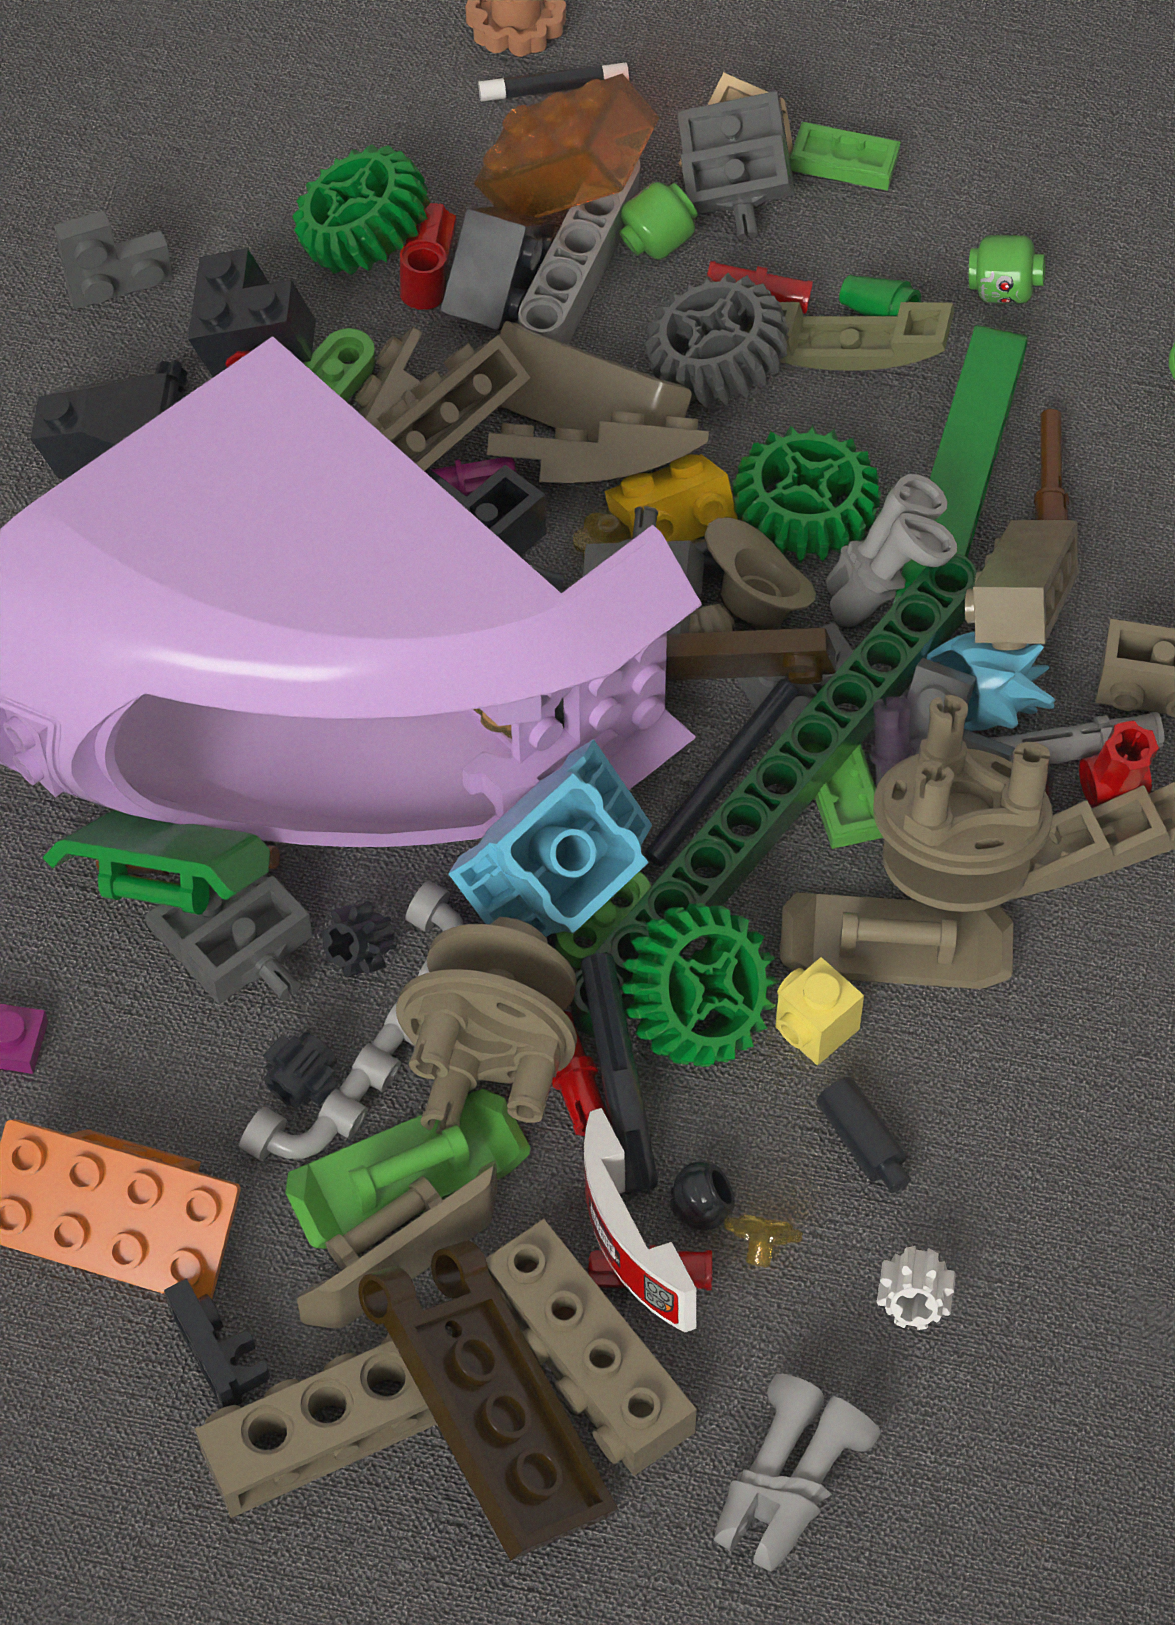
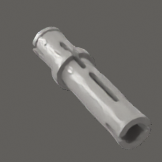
[989,712,1164,764]

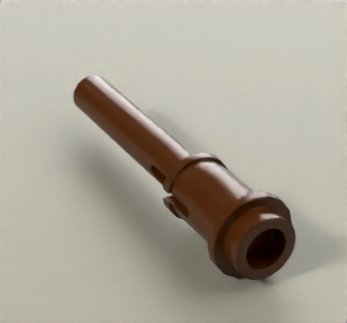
[1034,409,1069,520]

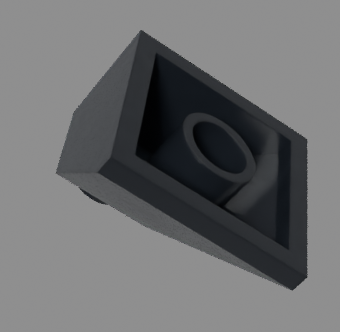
[30,372,171,478]

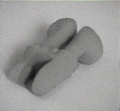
[825,474,957,628]
[714,1373,881,1572]

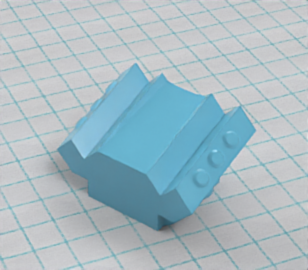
[448,739,652,937]

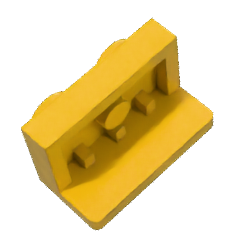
[604,454,737,541]

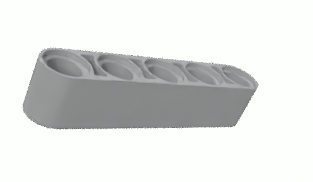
[518,146,641,345]

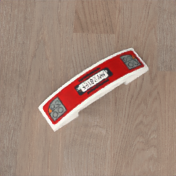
[584,1108,696,1333]

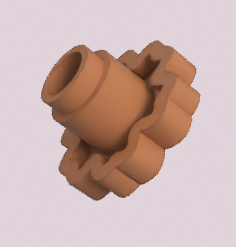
[465,0,566,57]

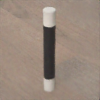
[478,62,629,102]

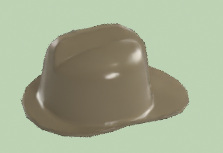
[704,518,816,630]

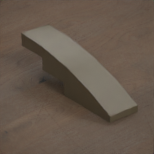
[1009,782,1175,900]

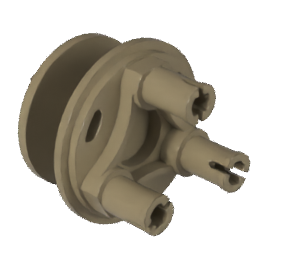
[873,695,1053,912]
[396,916,577,1135]

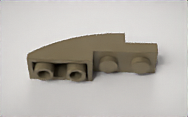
[487,411,709,483]

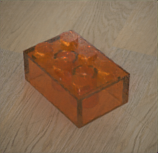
[474,73,659,218]

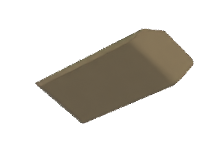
[499,321,692,443]
[780,892,1013,989]
[297,1160,497,1328]

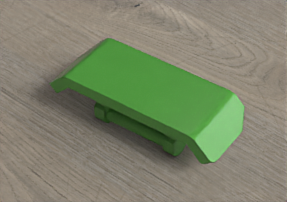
[285,1088,530,1249]

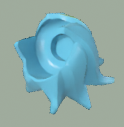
[927,632,1055,731]

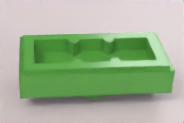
[790,122,901,191]
[802,743,884,849]

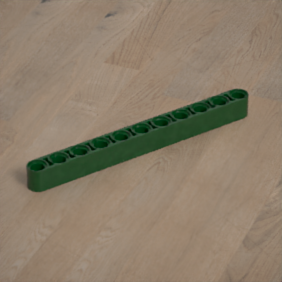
[571,553,977,1037]

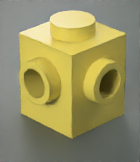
[775,957,864,1066]

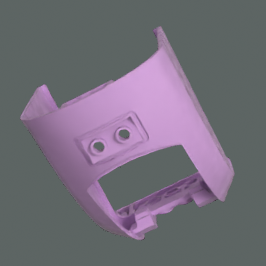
[0,337,702,847]

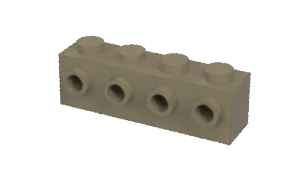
[377,335,531,471]
[965,520,1079,650]
[1095,619,1175,718]
[486,1219,697,1476]

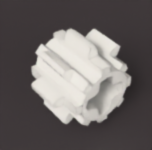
[877,1246,956,1330]

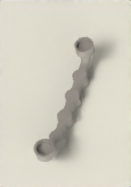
[239,880,465,1161]

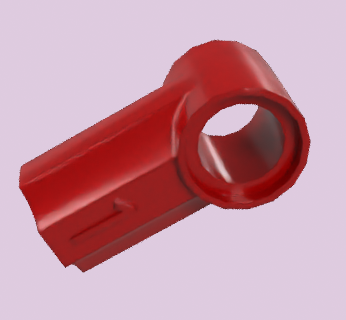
[400,203,457,310]
[1079,720,1159,808]

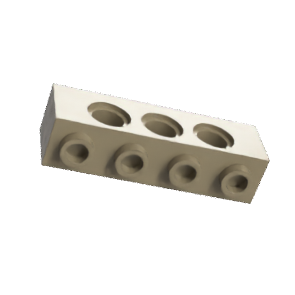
[195,1335,437,1518]

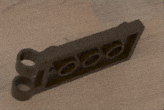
[666,628,836,684]
[358,1241,618,1561]

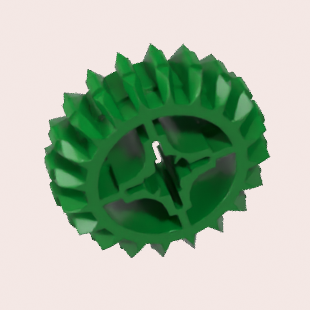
[292,144,431,275]
[733,424,881,563]
[620,903,780,1067]

